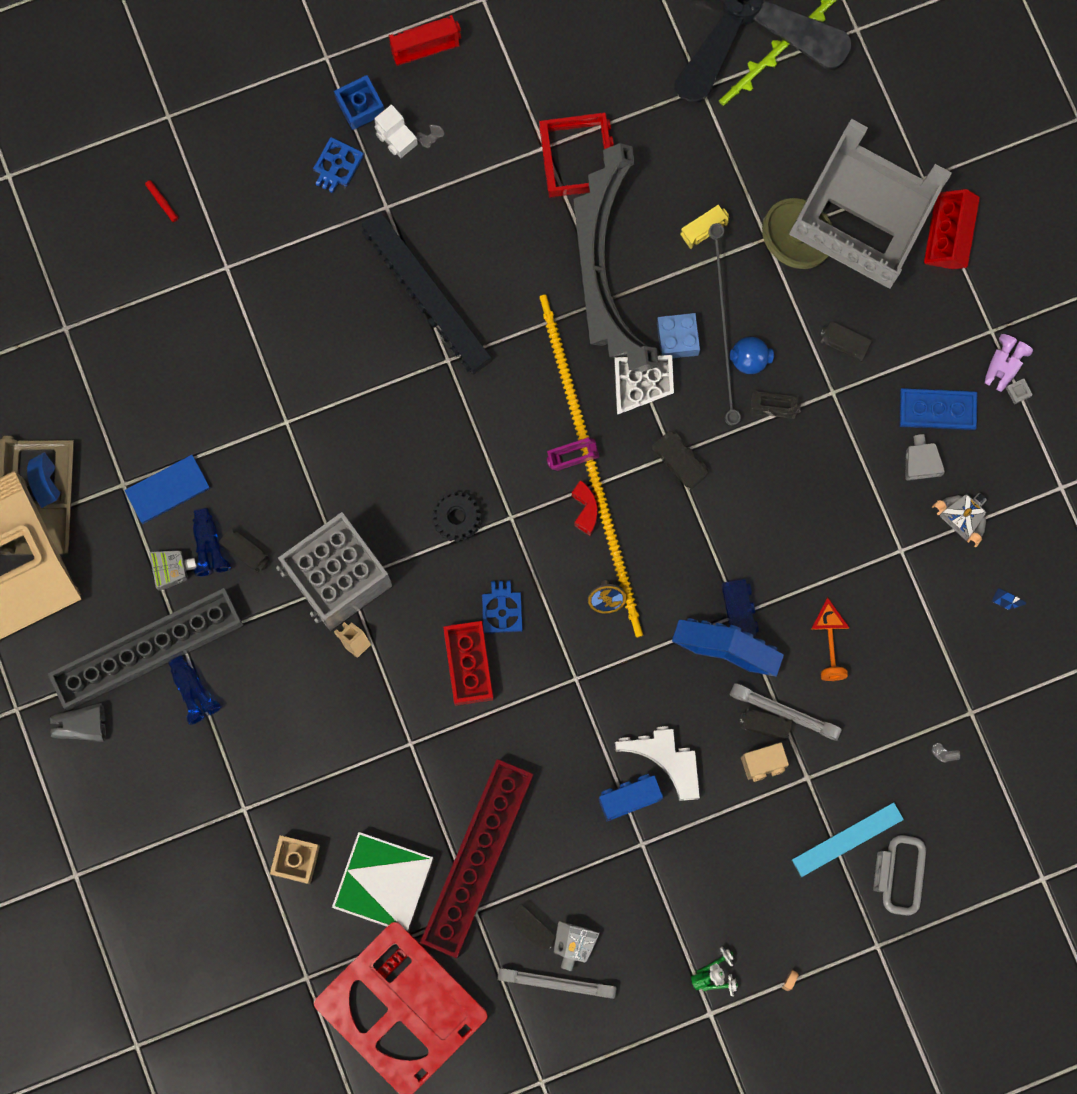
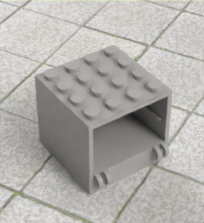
[276,512,392,631]

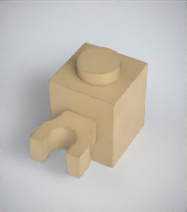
[334,622,371,658]

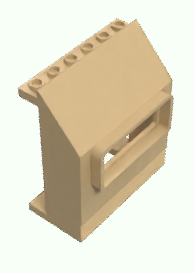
[0,471,81,639]

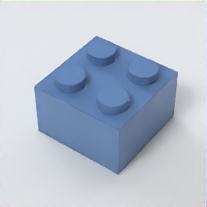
[657,313,700,358]

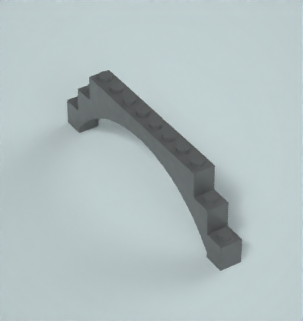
[574,143,659,372]

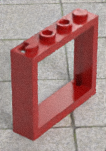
[539,113,614,198]

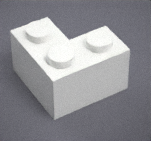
[374,104,418,158]

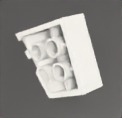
[614,355,674,415]

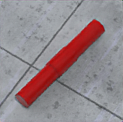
[145,180,178,222]

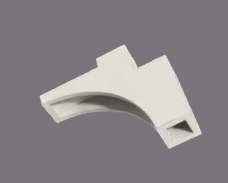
[615,726,700,801]

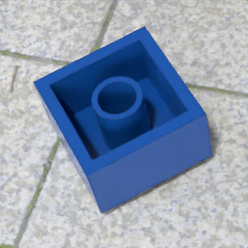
[334,75,384,130]

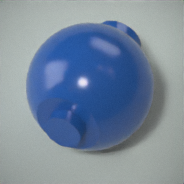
[730,336,774,374]

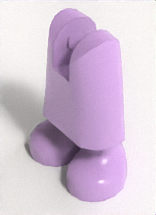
[984,334,1033,392]

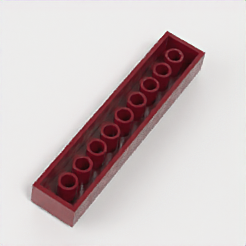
[420,759,533,958]

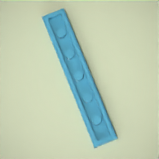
[792,803,904,877]

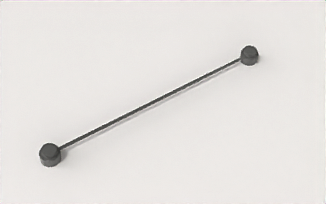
[708,223,741,426]

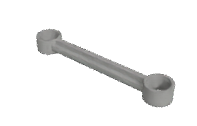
[730,684,842,741]
[497,968,617,999]

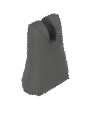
[50,703,106,742]

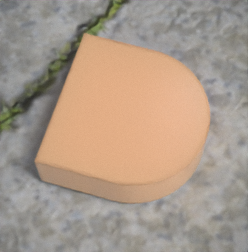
[782,970,799,991]

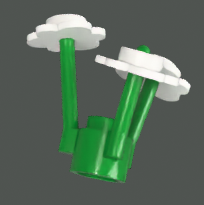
[691,946,738,996]

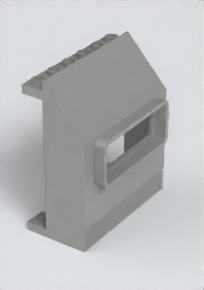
[789,119,951,289]

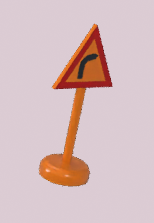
[811,597,849,681]

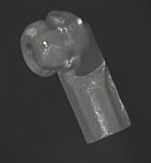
[932,743,960,762]

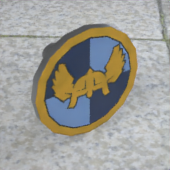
[588,580,626,613]

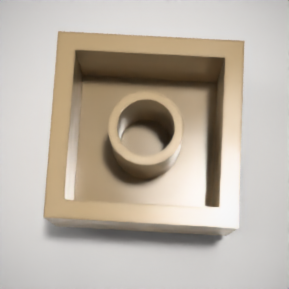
[741,743,789,782]
[270,836,320,884]

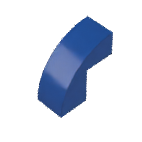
[27,452,61,508]

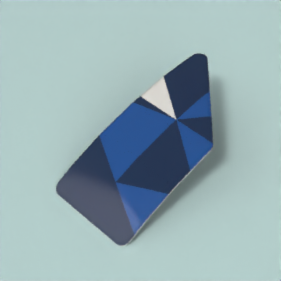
[992,588,1026,610]

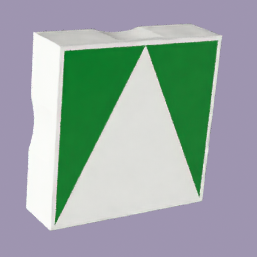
[332,832,434,932]

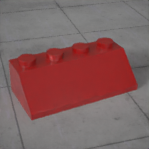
[924,189,980,269]

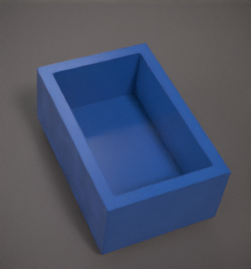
[598,774,663,821]

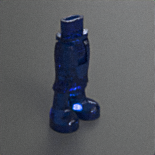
[192,508,231,577]
[168,655,222,725]

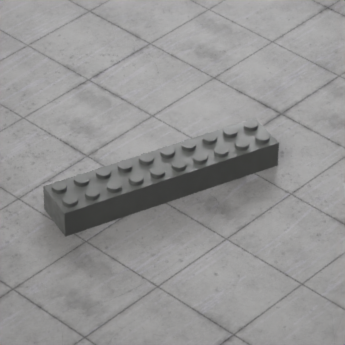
[48,588,244,711]

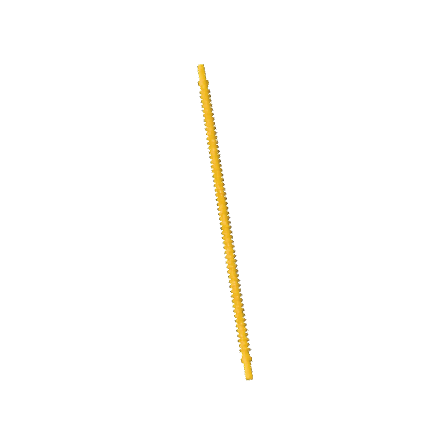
[540,295,643,638]

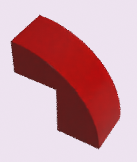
[572,480,597,536]

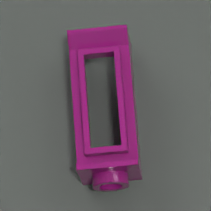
[547,437,600,471]

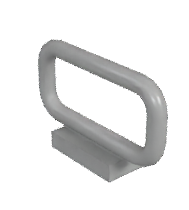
[873,835,926,915]

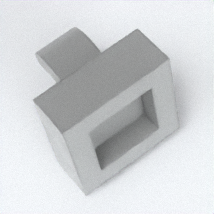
[1006,379,1032,405]

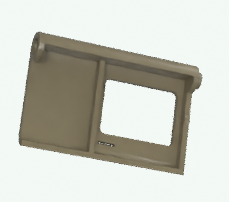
[0,436,74,555]

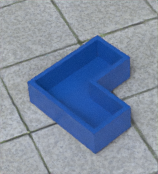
[672,618,784,677]

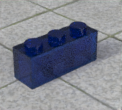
[722,579,759,638]

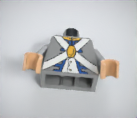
[932,493,987,547]

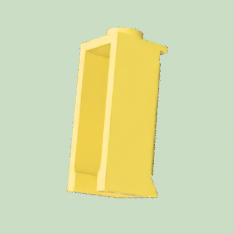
[680,205,729,249]

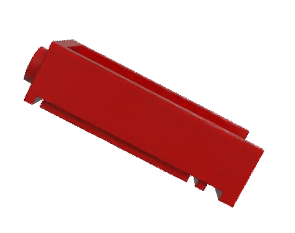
[389,15,461,66]

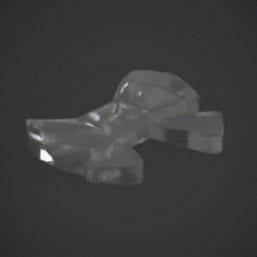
[417,125,445,148]

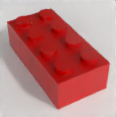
[443,621,493,706]

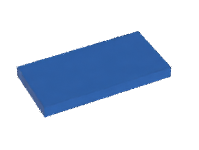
[900,388,977,430]
[124,455,210,524]

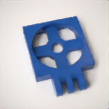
[313,137,364,193]
[482,580,522,633]

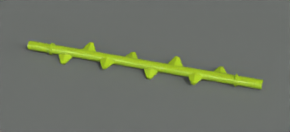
[719,0,836,106]

